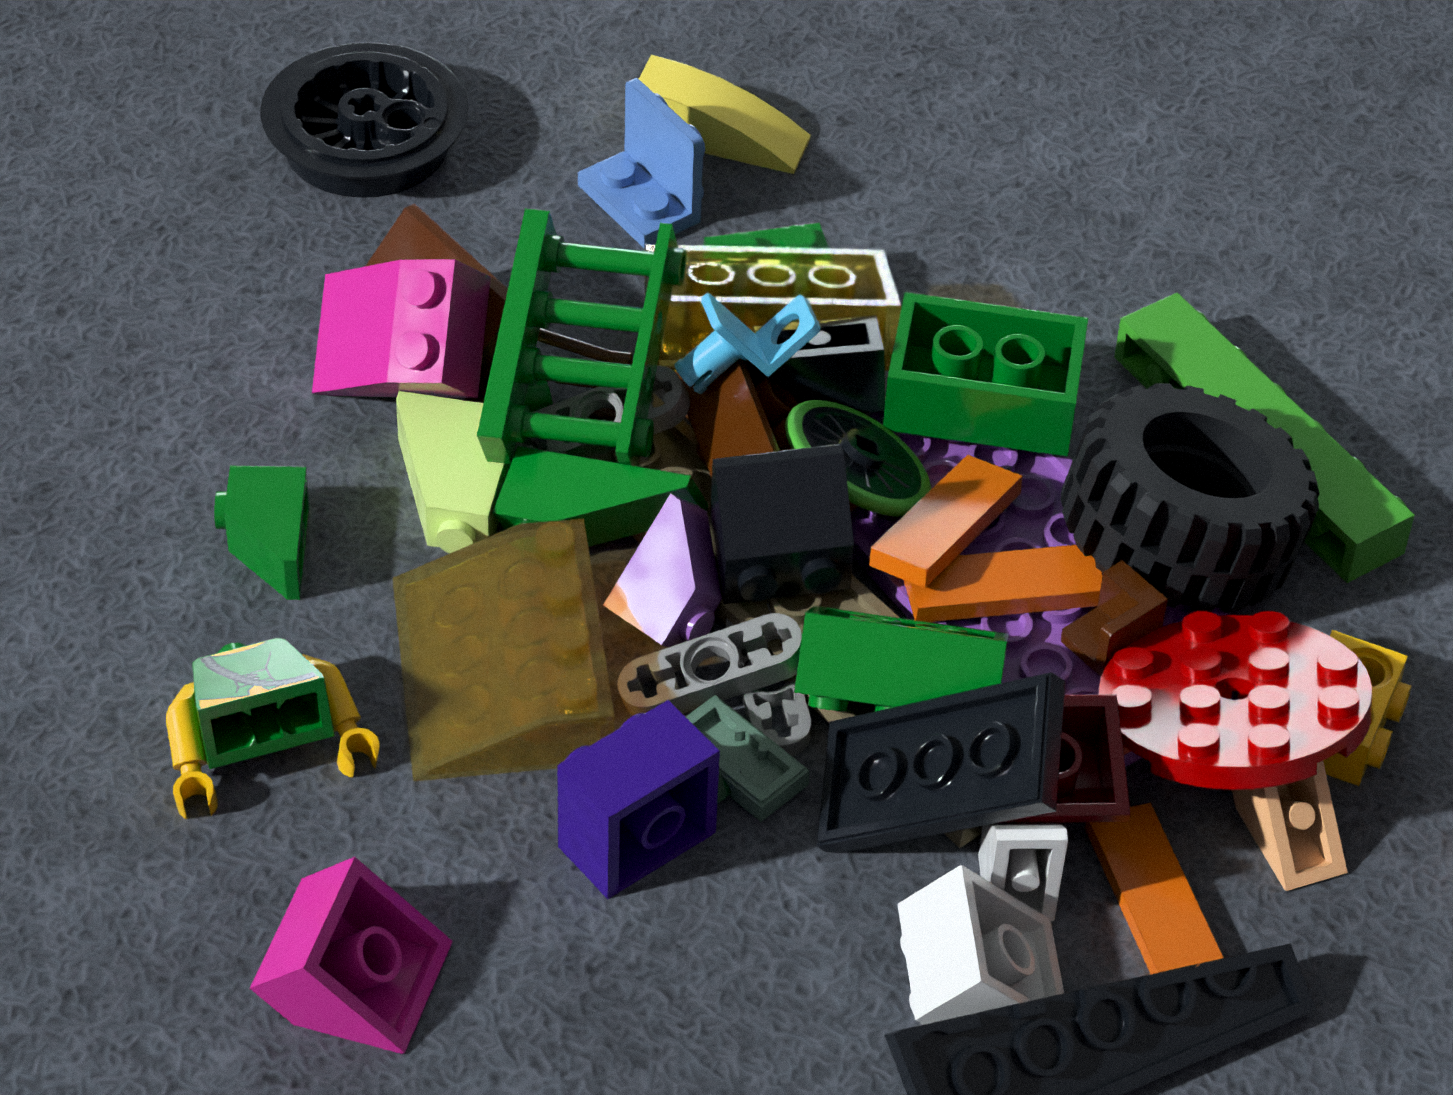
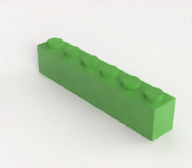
[1114,293,1415,583]

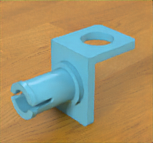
[674,292,821,394]

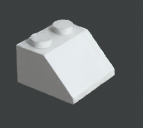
[898,865,1064,1025]

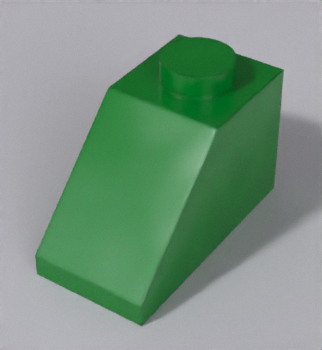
[214,465,310,600]

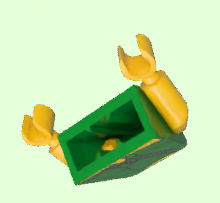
[166,638,380,819]

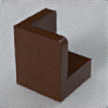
[1061,560,1168,677]

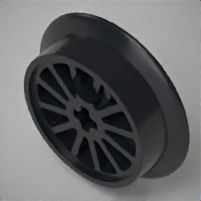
[260,42,469,198]

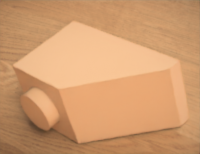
[1232,761,1348,891]

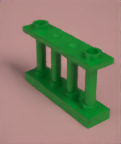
[477,208,687,466]

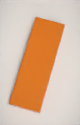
[869,455,1023,588]
[903,545,1103,622]
[1085,803,1224,974]

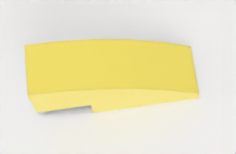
[639,54,811,174]

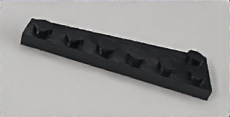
[884,944,1317,1095]

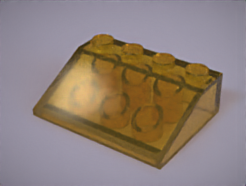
[393,519,614,781]

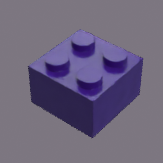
[557,700,720,899]

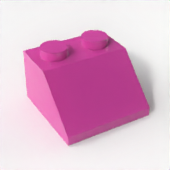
[249,857,453,1054]

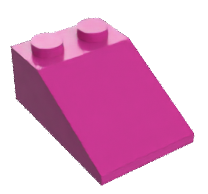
[312,259,491,398]

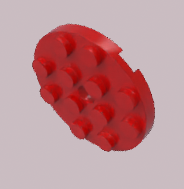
[1099,611,1372,790]

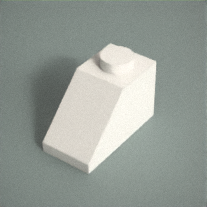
[978,823,1068,921]

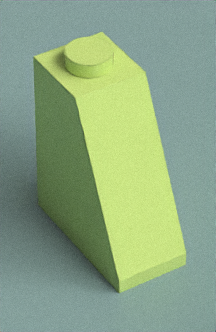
[396,391,515,555]

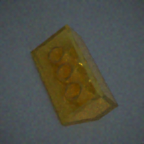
[644,244,901,372]

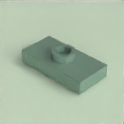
[686,695,810,822]

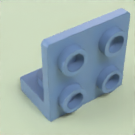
[578,78,705,249]

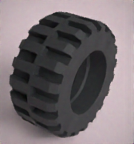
[1060,383,1320,613]

